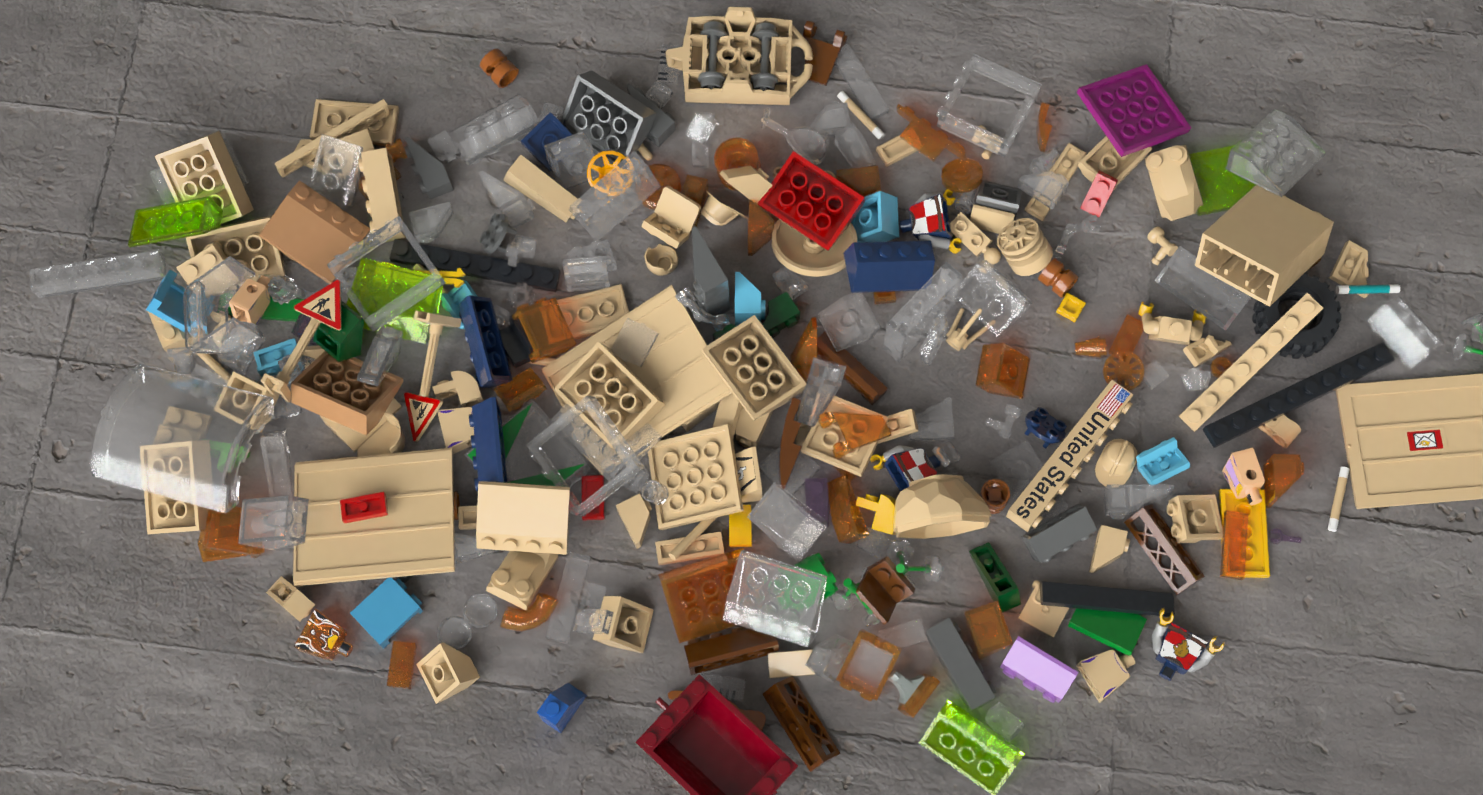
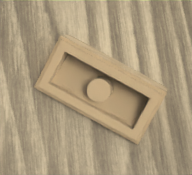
[970,204,1015,234]
[768,650,815,678]

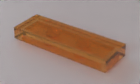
[1220,510,1248,580]

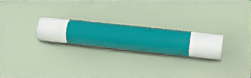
[1335,284,1400,294]

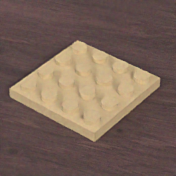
[647,424,744,530]

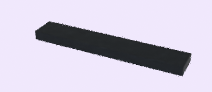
[1040,581,1175,617]

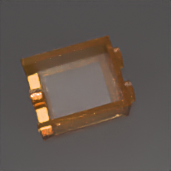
[836,629,903,701]

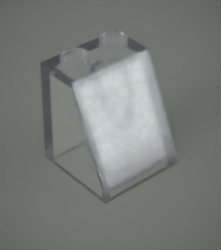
[238,495,309,551]

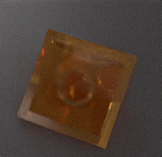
[975,343,1030,399]
[1263,454,1304,509]

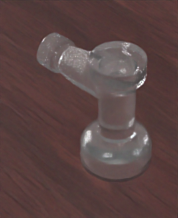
[985,405,1023,439]

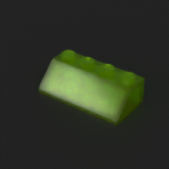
[128,196,223,247]
[919,699,1025,795]

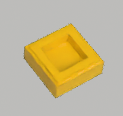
[1056,293,1086,322]

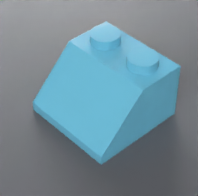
[851,191,899,242]
[735,272,765,327]

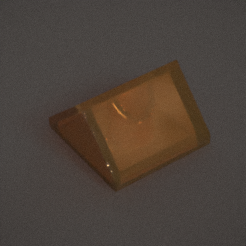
[748,200,774,256]
[964,601,1013,660]

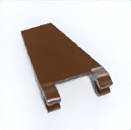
[803,21,847,86]

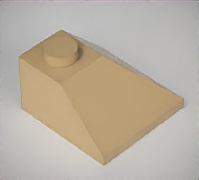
[416,642,480,704]

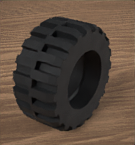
[1252,272,1342,359]

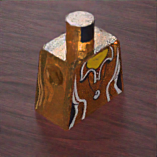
[294,609,353,661]

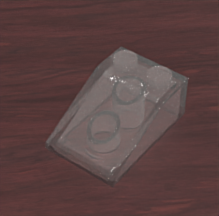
[308,134,363,208]
[747,482,827,562]

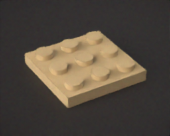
[801,393,889,477]

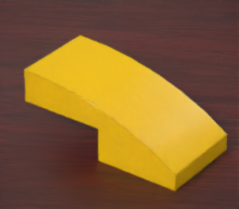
[729,505,752,547]

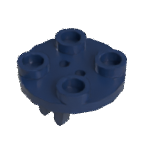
[1024,407,1067,449]

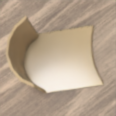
[357,412,405,457]

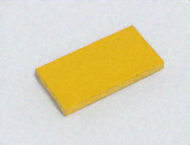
[1219,489,1270,578]

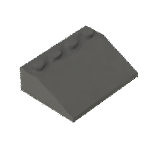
[560,71,657,170]
[692,226,730,322]

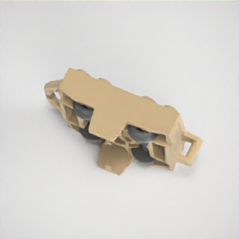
[666,7,813,105]

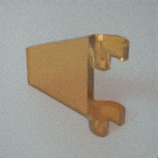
[818,412,891,459]

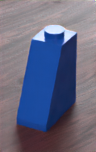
[537,683,587,733]

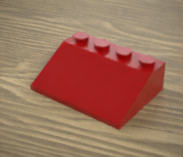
[757,151,865,251]

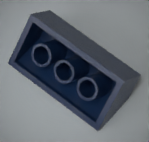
[843,241,935,293]
[459,295,513,388]
[469,397,508,491]

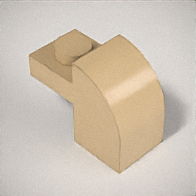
[432,371,484,408]

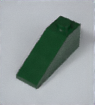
[969,542,1021,613]

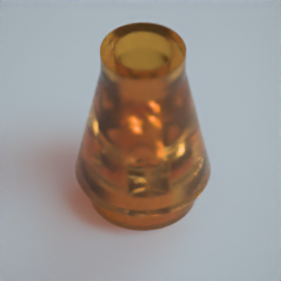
[1075,336,1107,358]

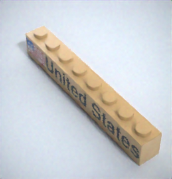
[1006,380,1133,532]

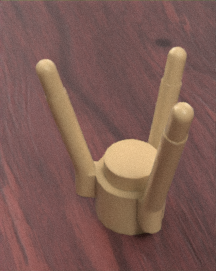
[946,308,996,351]

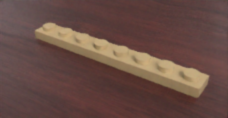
[1179,293,1323,432]

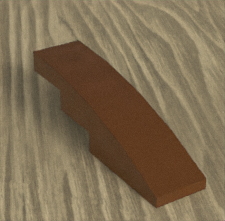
[779,397,801,491]

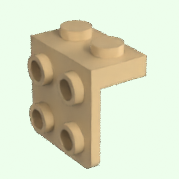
[642,186,701,249]

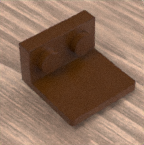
[856,556,916,624]

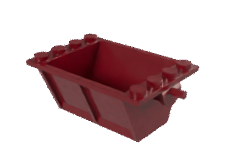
[635,674,798,795]

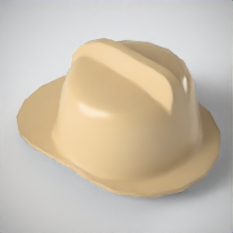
[701,191,749,226]
[1095,439,1138,488]

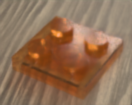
[493,367,547,412]

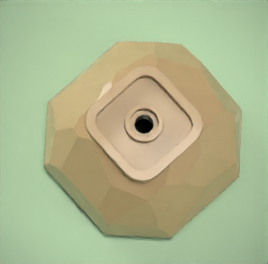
[893,474,991,539]

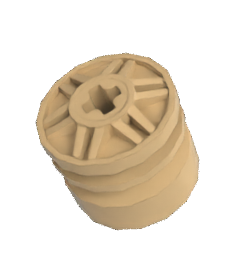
[997,218,1053,276]

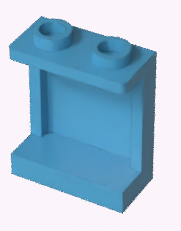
[146,270,215,336]
[350,577,423,649]

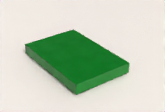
[1068,608,1147,656]

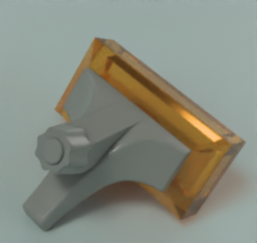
[887,670,940,718]

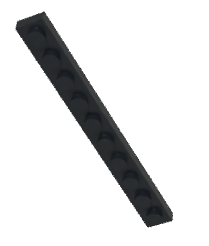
[1202,342,1395,448]

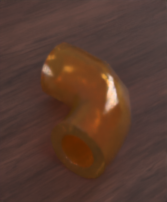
[500,593,559,631]

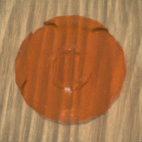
[941,158,984,193]

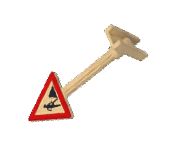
[261,280,341,403]
[404,311,462,442]

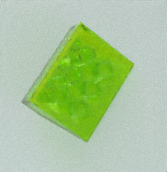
[346,257,444,344]

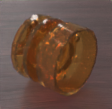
[714,137,761,191]

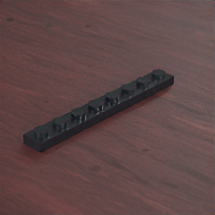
[389,239,561,292]

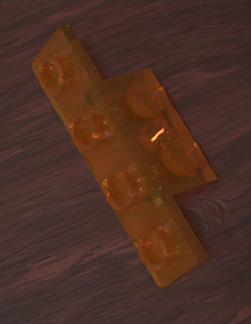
[896,104,966,162]

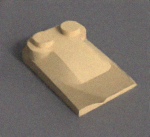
[1078,136,1152,191]
[1145,145,1203,221]
[486,551,558,610]

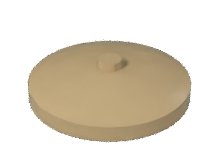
[771,219,857,277]

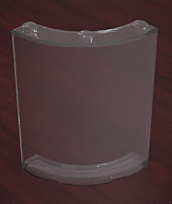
[90,363,274,513]

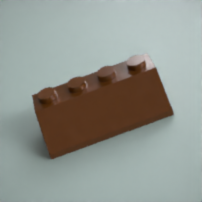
[684,621,779,676]

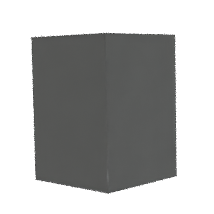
[975,180,1022,220]

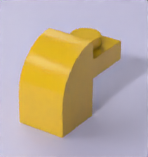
[856,494,896,535]

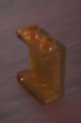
[512,297,576,363]
[202,503,268,558]

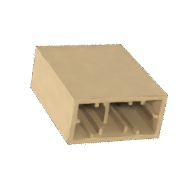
[1195,183,1334,307]

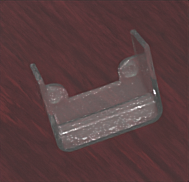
[183,256,260,354]

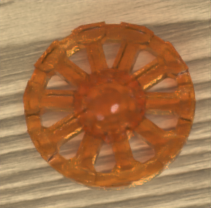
[1103,351,1145,391]

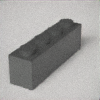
[924,618,996,713]

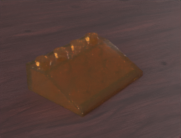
[658,548,765,643]

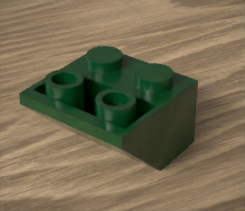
[313,301,364,362]

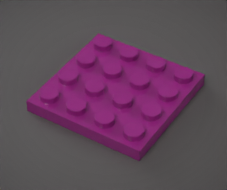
[1077,64,1191,157]

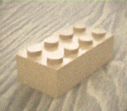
[358,148,406,243]

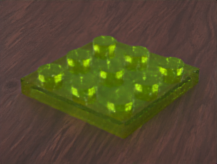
[1189,143,1257,216]

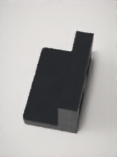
[500,315,534,368]

